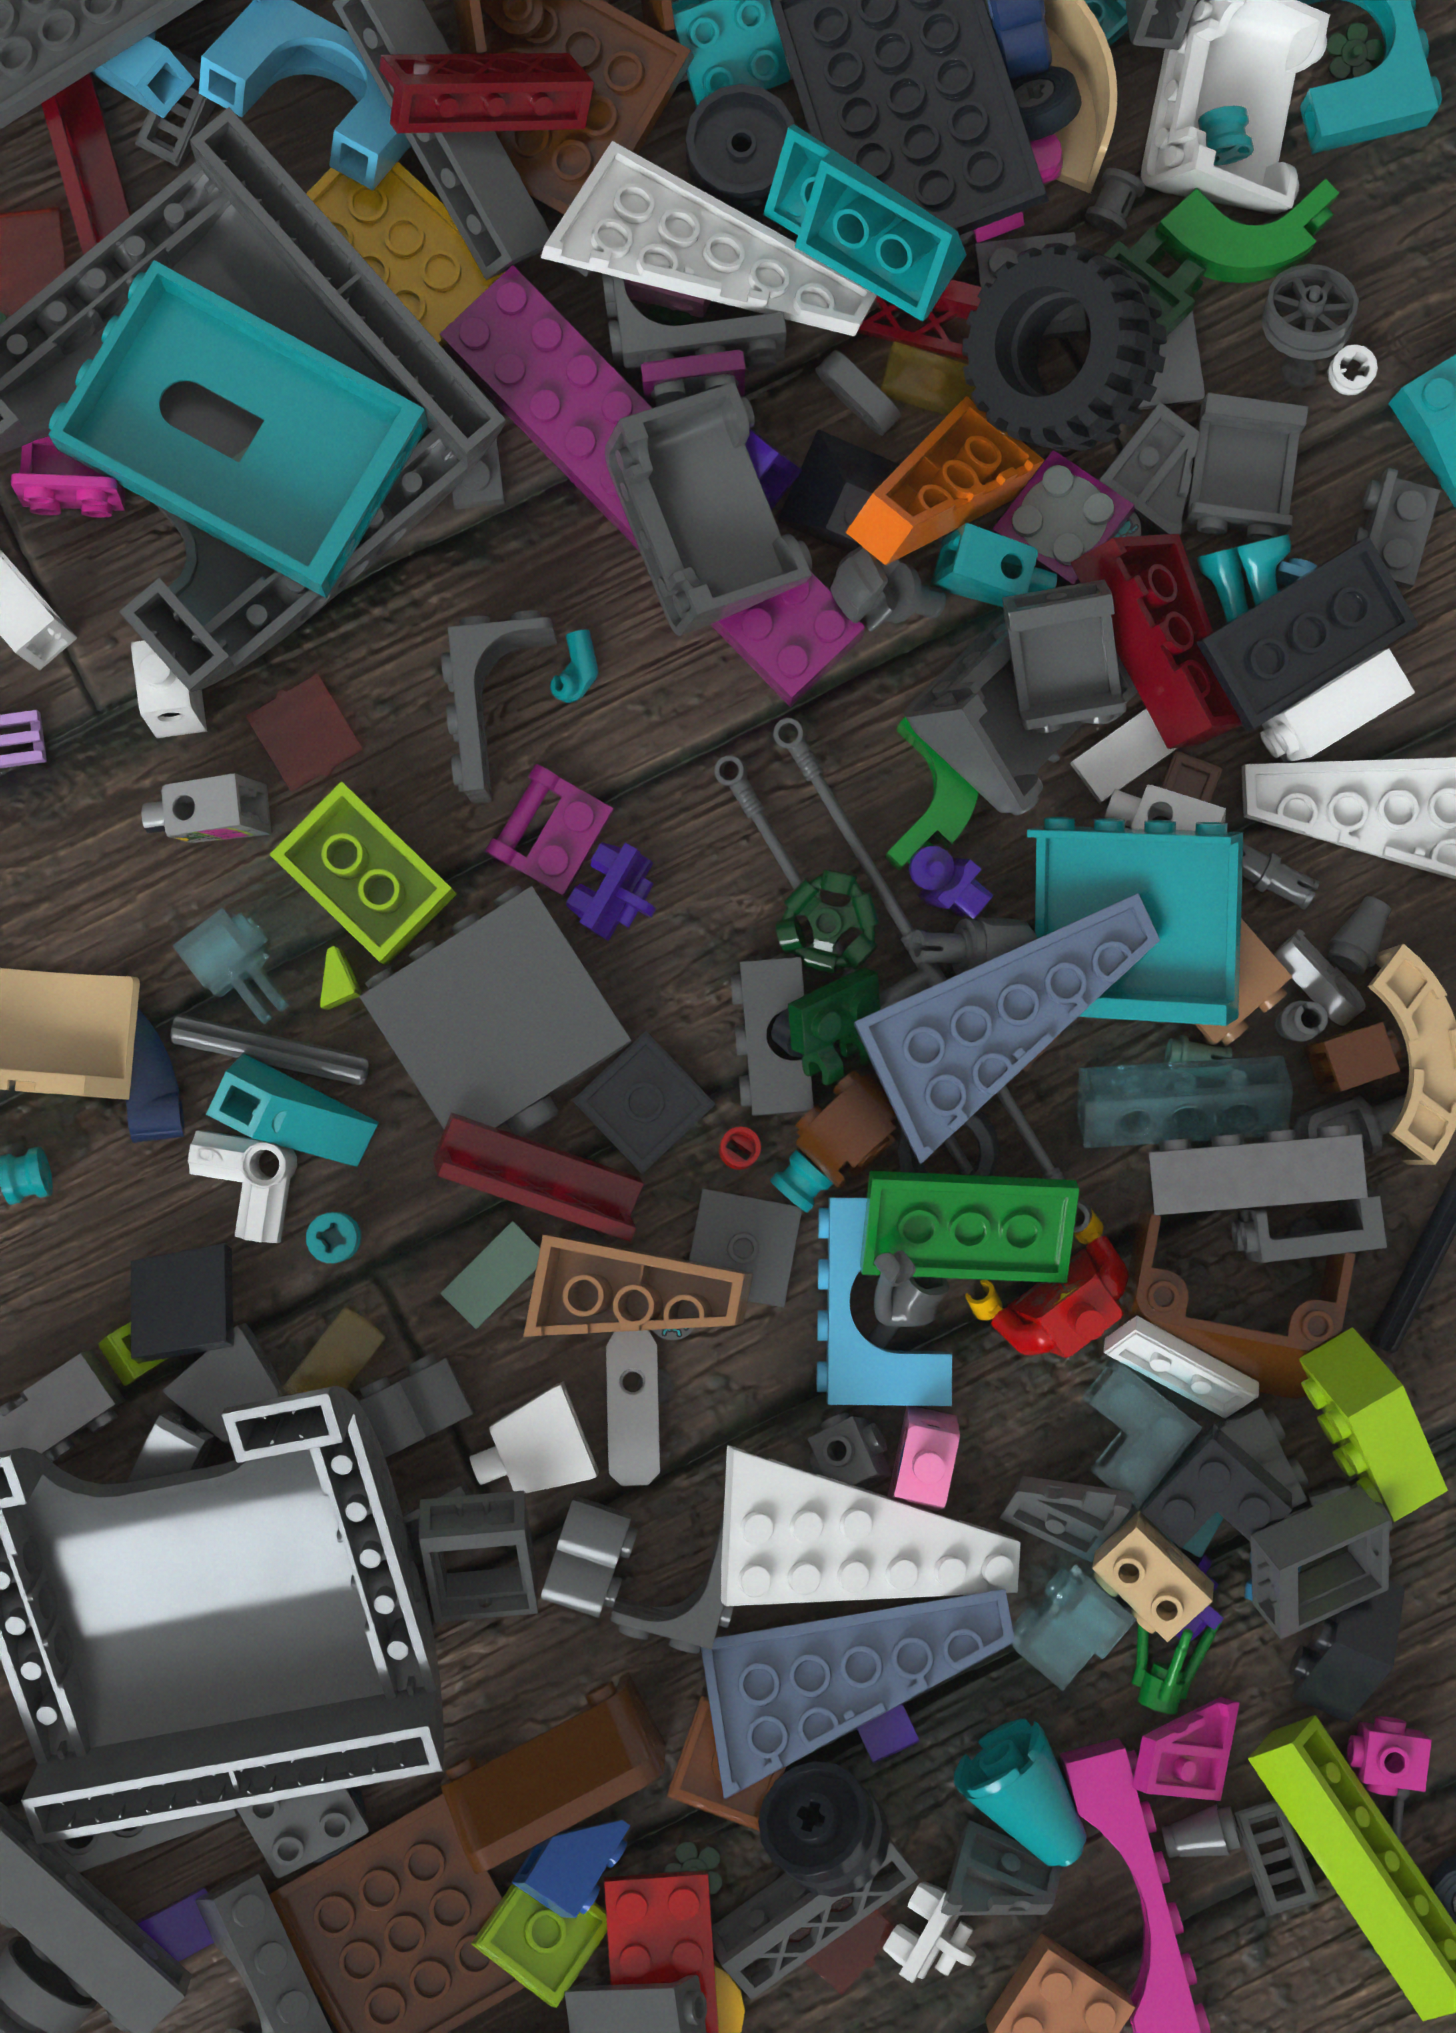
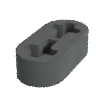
[816,350,901,436]

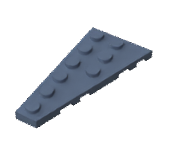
[854,893,1160,1165]
[701,1589,1015,1799]

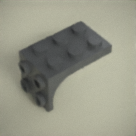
[602,273,786,382]
[441,610,557,804]
[610,1513,734,1654]

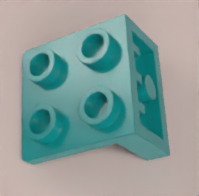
[669,0,791,108]

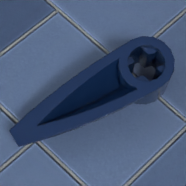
[126,1008,185,1143]

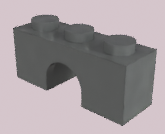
[730,957,814,1116]

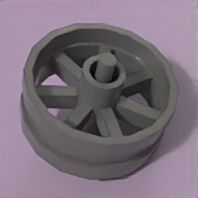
[1262,264,1359,361]

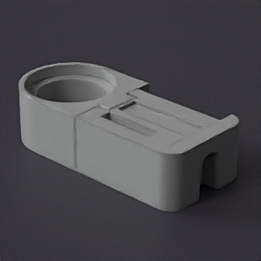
[1274,930,1366,1026]

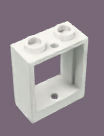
[0,549,77,670]
[1261,648,1415,763]

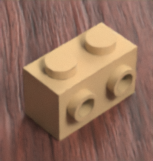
[1092,1510,1214,1642]

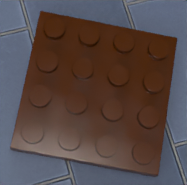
[483,0,695,217]
[268,1791,525,2033]

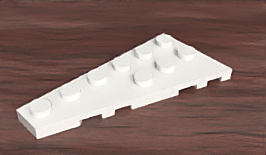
[541,141,877,336]
[721,1445,1020,1606]

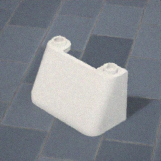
[1141,0,1330,214]

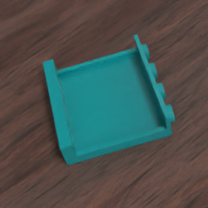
[1027,817,1243,1026]

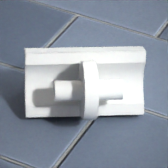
[883,1882,976,1983]

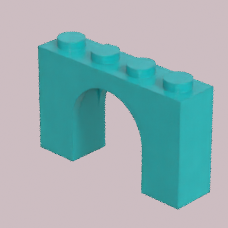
[1298,0,1442,154]

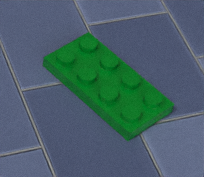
[860,1171,1080,1283]

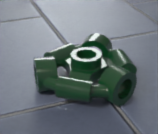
[776,869,880,974]

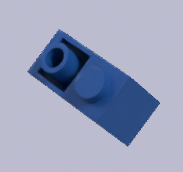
[512,1820,630,1918]

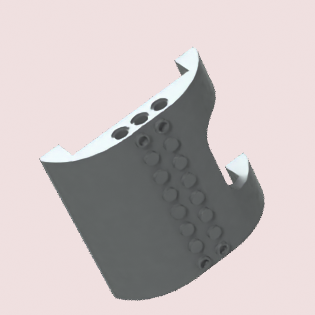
[0,107,506,692]
[0,1386,444,1844]

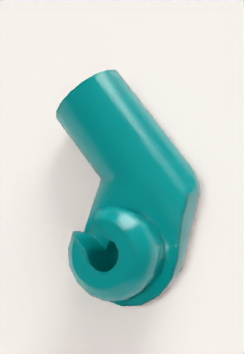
[550,629,599,703]

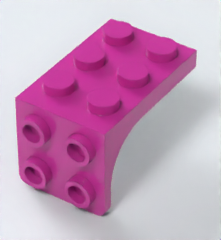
[11,436,125,518]

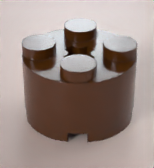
[796,1070,900,1189]

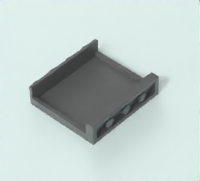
[359,885,633,1129]

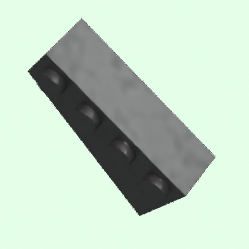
[1149,1125,1368,1215]
[0,1350,125,1462]

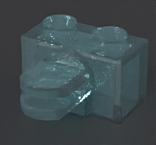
[173,908,289,1024]

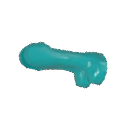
[1197,534,1291,622]

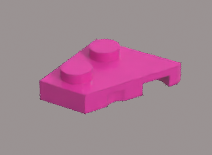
[1132,1697,1240,1801]

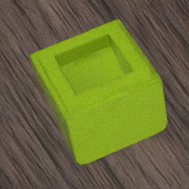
[320,946,362,1010]
[99,1322,169,1386]

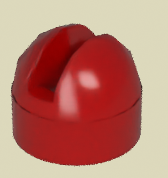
[719,1127,761,1170]

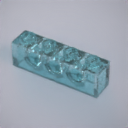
[1077,1056,1293,1148]

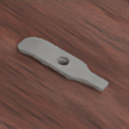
[606,1330,660,1486]

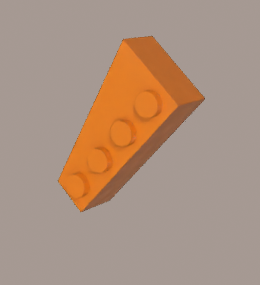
[845,396,1045,565]

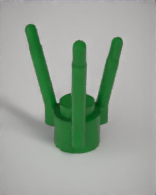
[1131,1613,1223,1714]

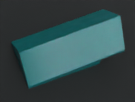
[763,124,967,322]

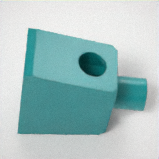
[930,523,1057,607]

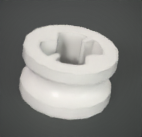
[1327,344,1378,396]

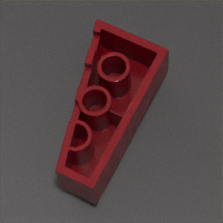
[1070,534,1242,749]

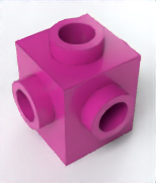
[1347,1716,1432,1796]

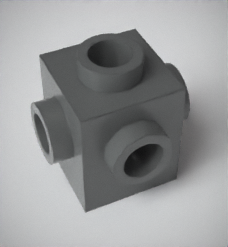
[808,1413,892,1489]

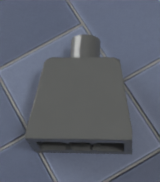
[163,1323,288,1444]

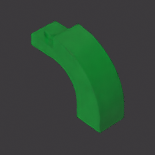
[1157,179,1339,283]
[885,717,979,871]

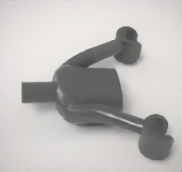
[869,1250,950,1348]

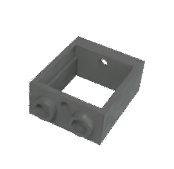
[1251,1486,1392,1639]
[419,1490,538,1623]

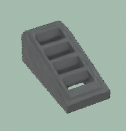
[135,50,217,167]
[1234,1800,1319,1917]

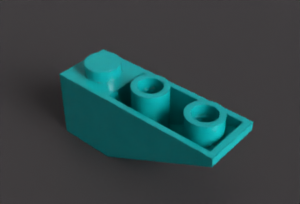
[206,1053,379,1167]

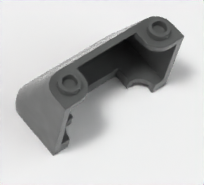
[605,382,812,636]
[904,613,1138,815]

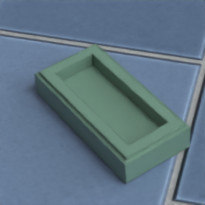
[440,1221,540,1329]

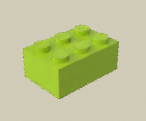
[269,781,457,966]
[1299,1327,1448,1522]

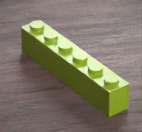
[1248,1715,1456,2021]

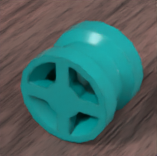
[1198,105,1254,165]
[0,1147,53,1205]
[770,1149,833,1213]
[306,1212,362,1263]

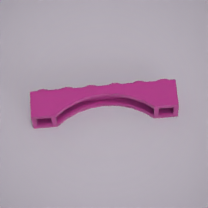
[1059,1738,1211,2033]

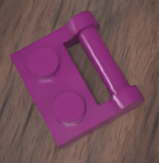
[485,764,614,897]

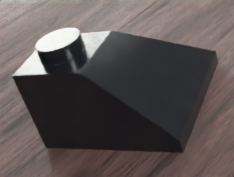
[778,429,900,553]

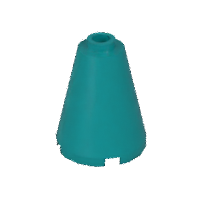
[954,1719,1087,1867]

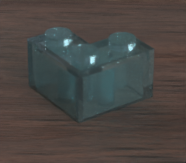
[1082,1359,1202,1509]
[1012,1564,1137,1691]

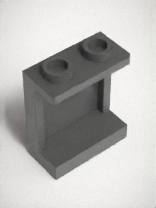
[1184,393,1308,541]
[1002,579,1126,733]
[1232,1195,1387,1263]
[564,1975,707,2033]

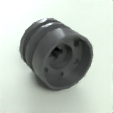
[0,1937,98,2033]

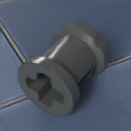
[1085,168,1146,236]

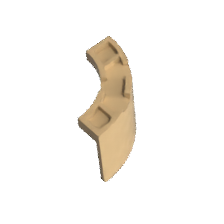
[1044,0,1118,194]
[1367,944,1456,1165]
[0,968,140,1100]

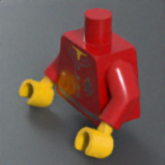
[965,1209,1129,1358]

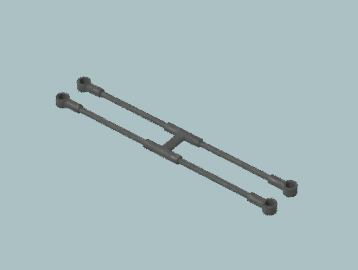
[714,718,1092,1233]

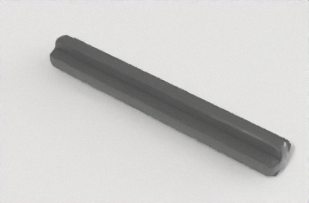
[170,1014,370,1085]

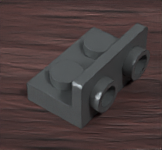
[1350,468,1440,590]

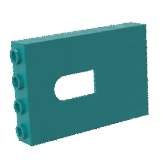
[48,260,428,599]

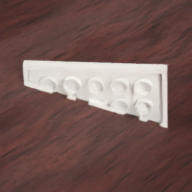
[1242,757,1456,880]

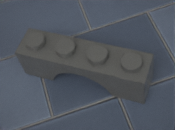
[195,1874,332,2033]

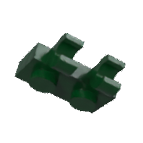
[1104,226,1207,336]
[788,967,880,1085]

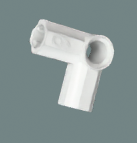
[188,1130,297,1243]

